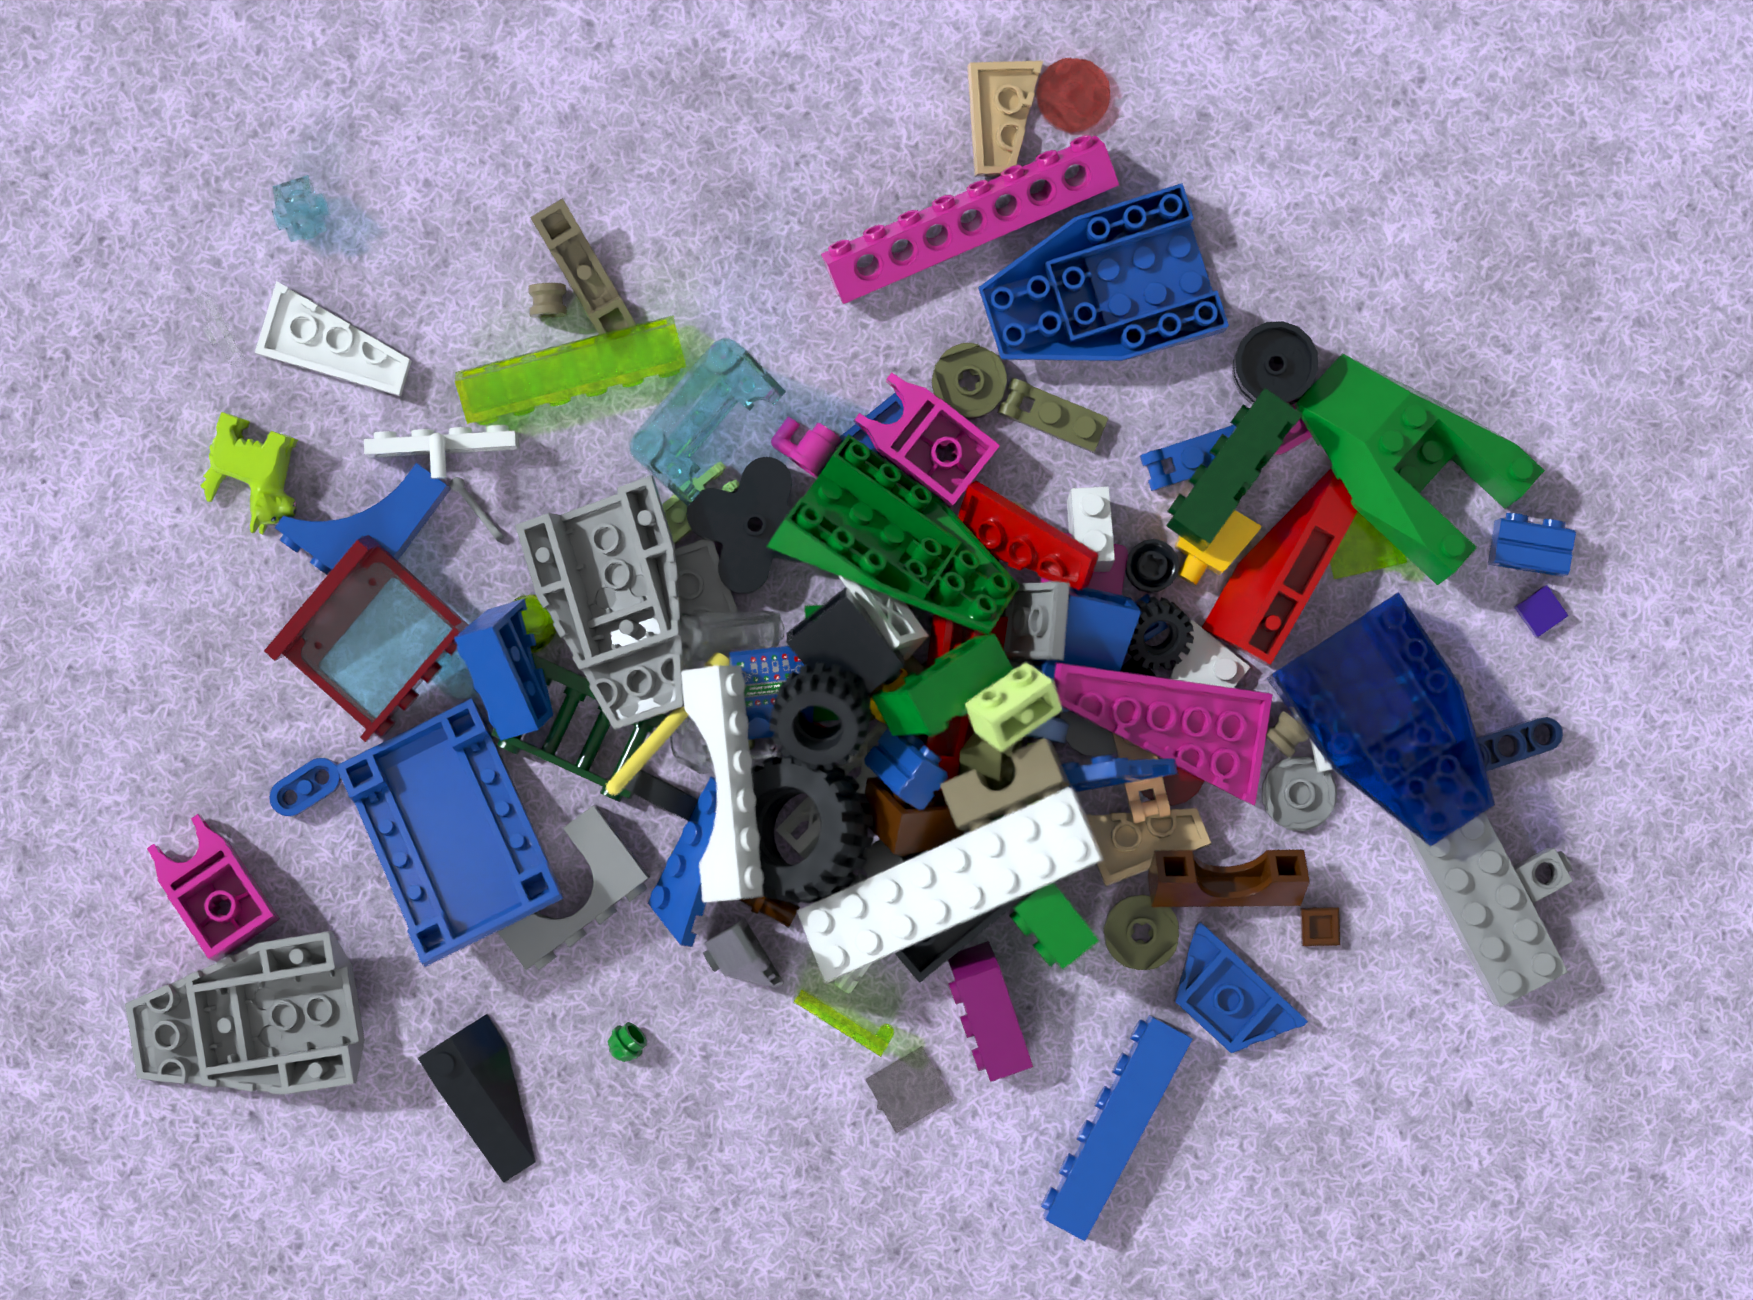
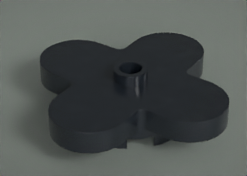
[686,457,804,594]

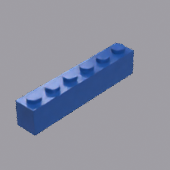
[1040,1015,1193,1242]

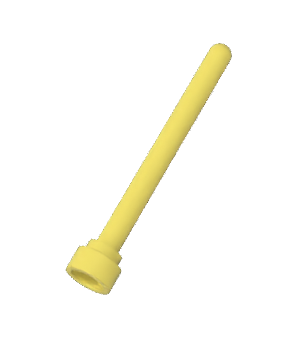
[606,652,729,795]

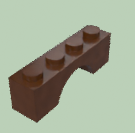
[1147,850,1310,907]

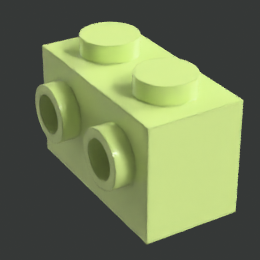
[965,663,1062,752]

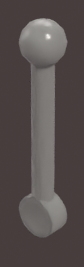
[450,477,504,542]

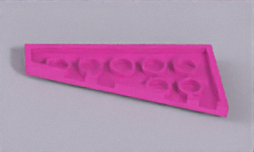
[1053,663,1273,806]

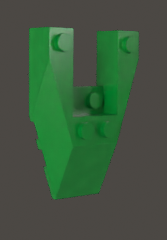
[1294,353,1545,586]

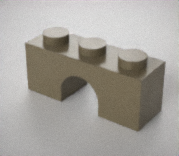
[940,738,1071,832]

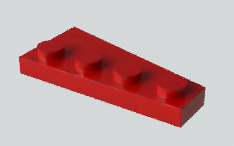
[958,481,1099,590]

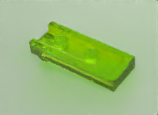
[794,987,894,1057]

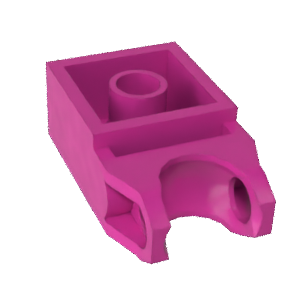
[854,372,1000,508]
[147,814,280,962]

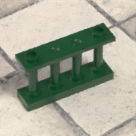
[491,654,667,802]

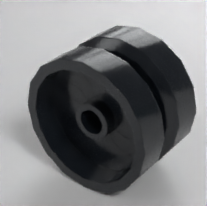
[1232,321,1318,406]

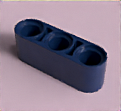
[1451,717,1563,775]

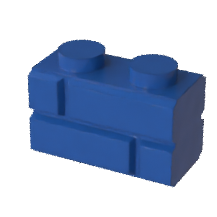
[1488,513,1576,577]
[863,728,948,810]

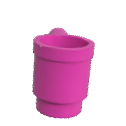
[771,417,842,478]

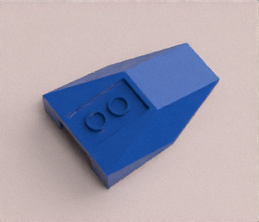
[978,183,1229,361]

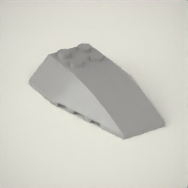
[515,475,684,730]
[125,931,365,1095]

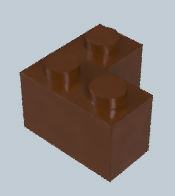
[864,777,964,856]

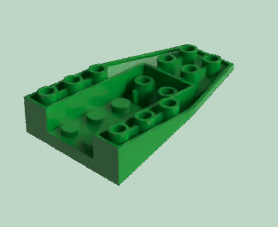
[767,434,1020,635]

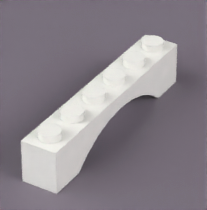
[681,666,763,902]

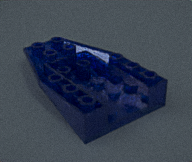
[1266,592,1495,847]

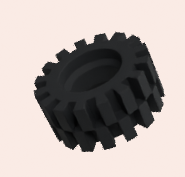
[1127,596,1194,671]

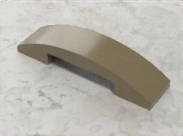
[530,198,639,348]

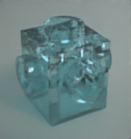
[272,175,330,242]

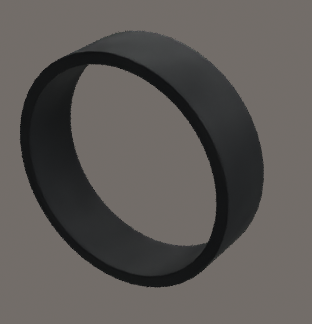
[624,762,698,821]

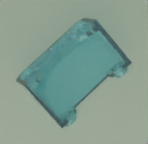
[629,338,786,506]

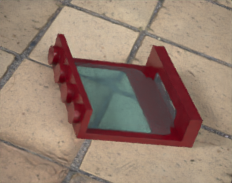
[264,535,469,742]

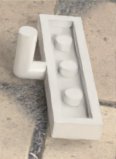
[364,425,519,479]

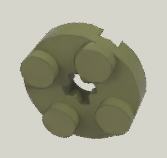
[932,343,1007,419]
[1103,894,1179,970]

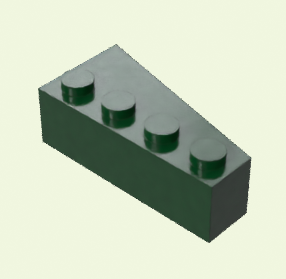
[1166,388,1303,552]

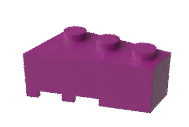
[948,941,1033,1082]

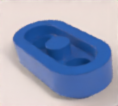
[269,758,342,816]

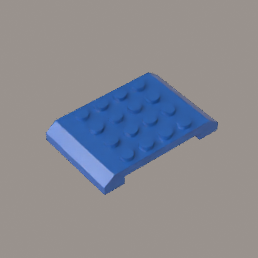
[336,698,563,967]

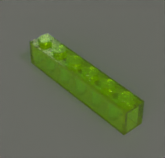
[455,315,687,425]

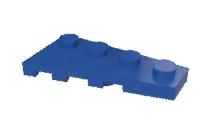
[648,776,717,947]

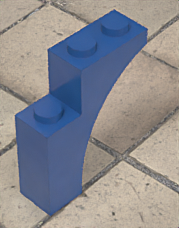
[275,463,451,575]

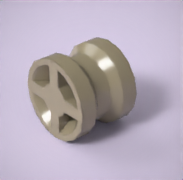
[528,283,567,318]
[1266,711,1310,758]

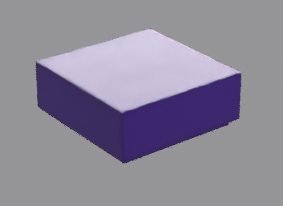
[1514,585,1569,638]

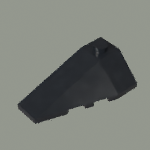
[418,1014,536,1183]

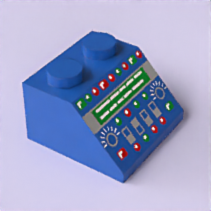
[729,646,813,740]

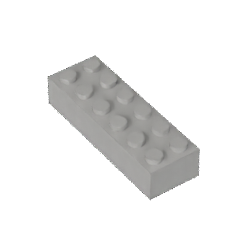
[1388,768,1568,1007]

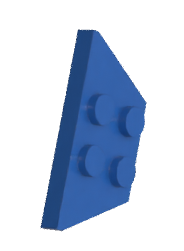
[1061,755,1178,793]
[1174,922,1308,1053]

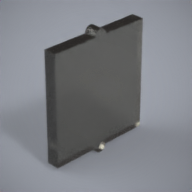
[865,1046,953,1133]

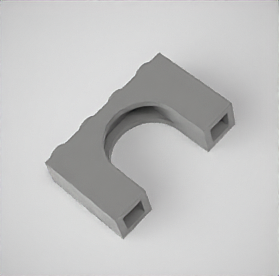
[497,805,650,971]

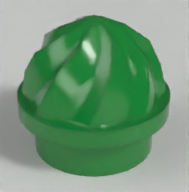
[607,1022,647,1062]

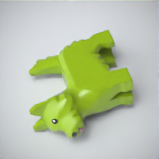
[200,412,298,535]

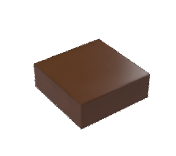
[1300,907,1340,946]

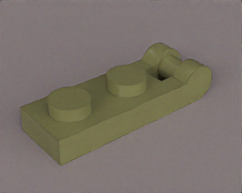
[997,378,1109,453]

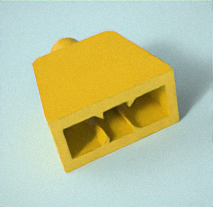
[1174,510,1262,586]

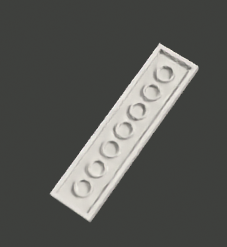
[797,787,1104,982]

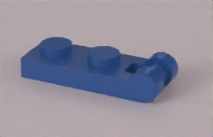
[1140,425,1236,491]

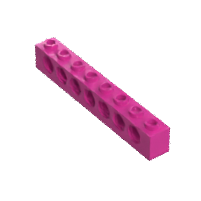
[821,135,1119,304]

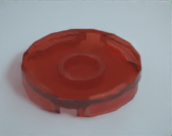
[1036,58,1110,133]

